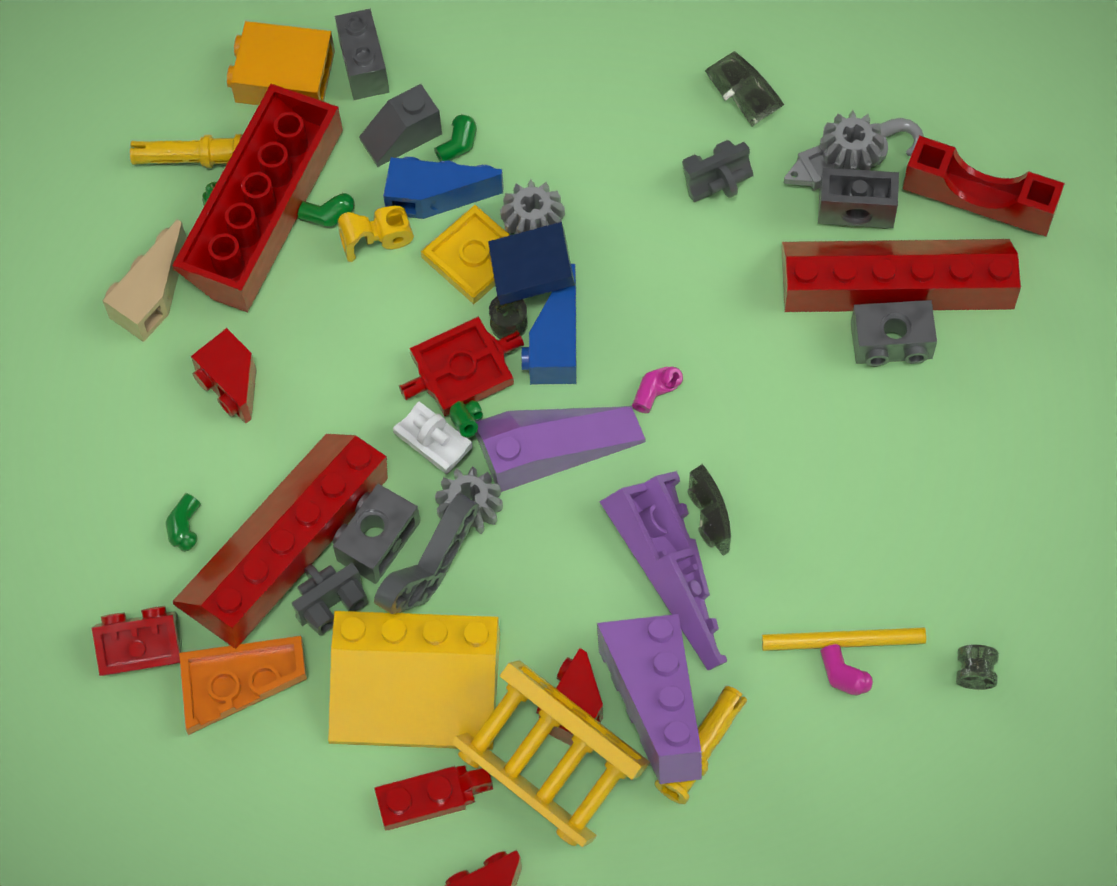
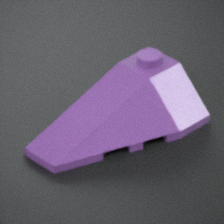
[475,406,646,492]

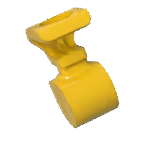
[338,206,414,262]

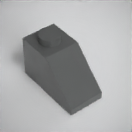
[359,84,442,167]

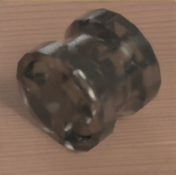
[489,296,528,339]
[956,644,999,690]

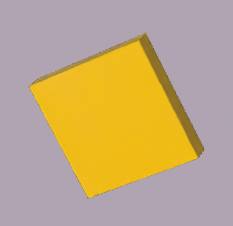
[421,205,510,304]

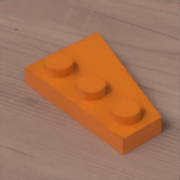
[179,636,307,735]

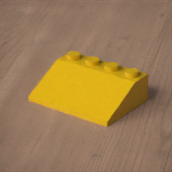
[328,611,500,750]

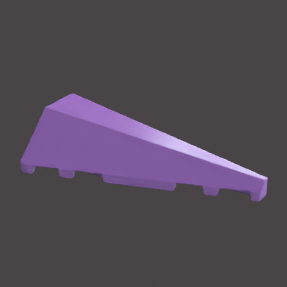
[599,471,727,670]

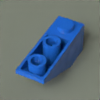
[383,157,504,219]

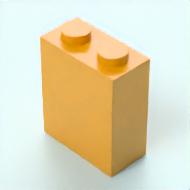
[227,21,335,105]

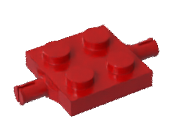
[399,316,524,417]

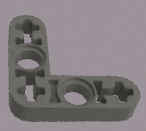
[374,493,479,614]

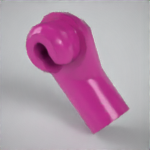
[632,366,683,413]
[820,644,873,695]

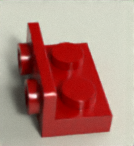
[92,606,181,676]

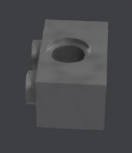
[335,8,389,100]
[818,168,899,228]
[851,300,937,366]
[333,484,420,584]

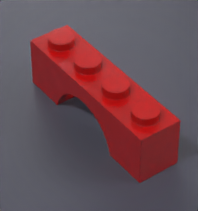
[903,135,1065,237]

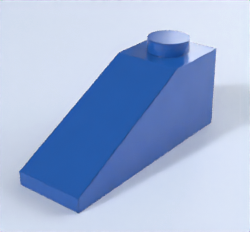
[521,264,577,385]

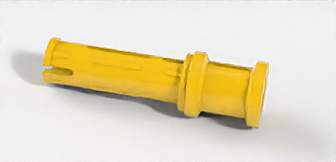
[130,134,243,168]
[655,686,747,804]

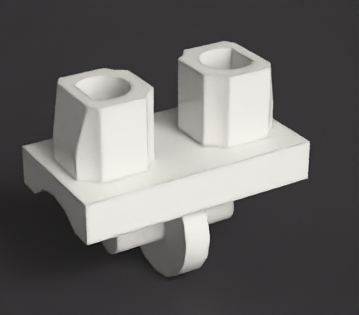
[393,401,473,475]

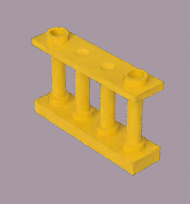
[451,660,650,847]

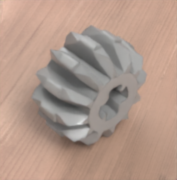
[820,110,885,170]
[500,180,565,234]
[435,466,503,534]

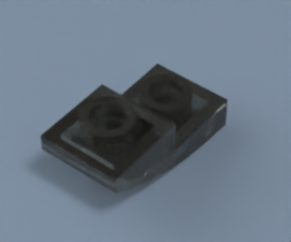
[705,51,785,126]
[687,464,731,556]

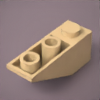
[102,219,187,342]

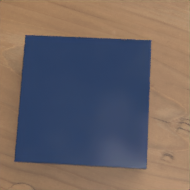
[488,222,575,305]

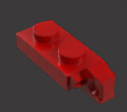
[374,765,493,831]

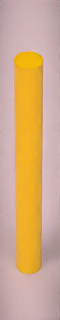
[762,627,926,651]

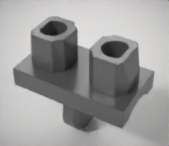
[682,140,754,202]
[291,563,368,635]

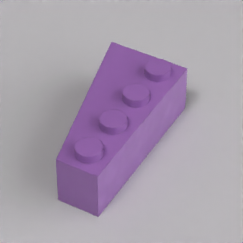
[597,614,702,784]

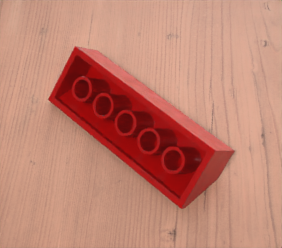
[172,83,343,313]
[782,239,1021,312]
[173,434,388,649]

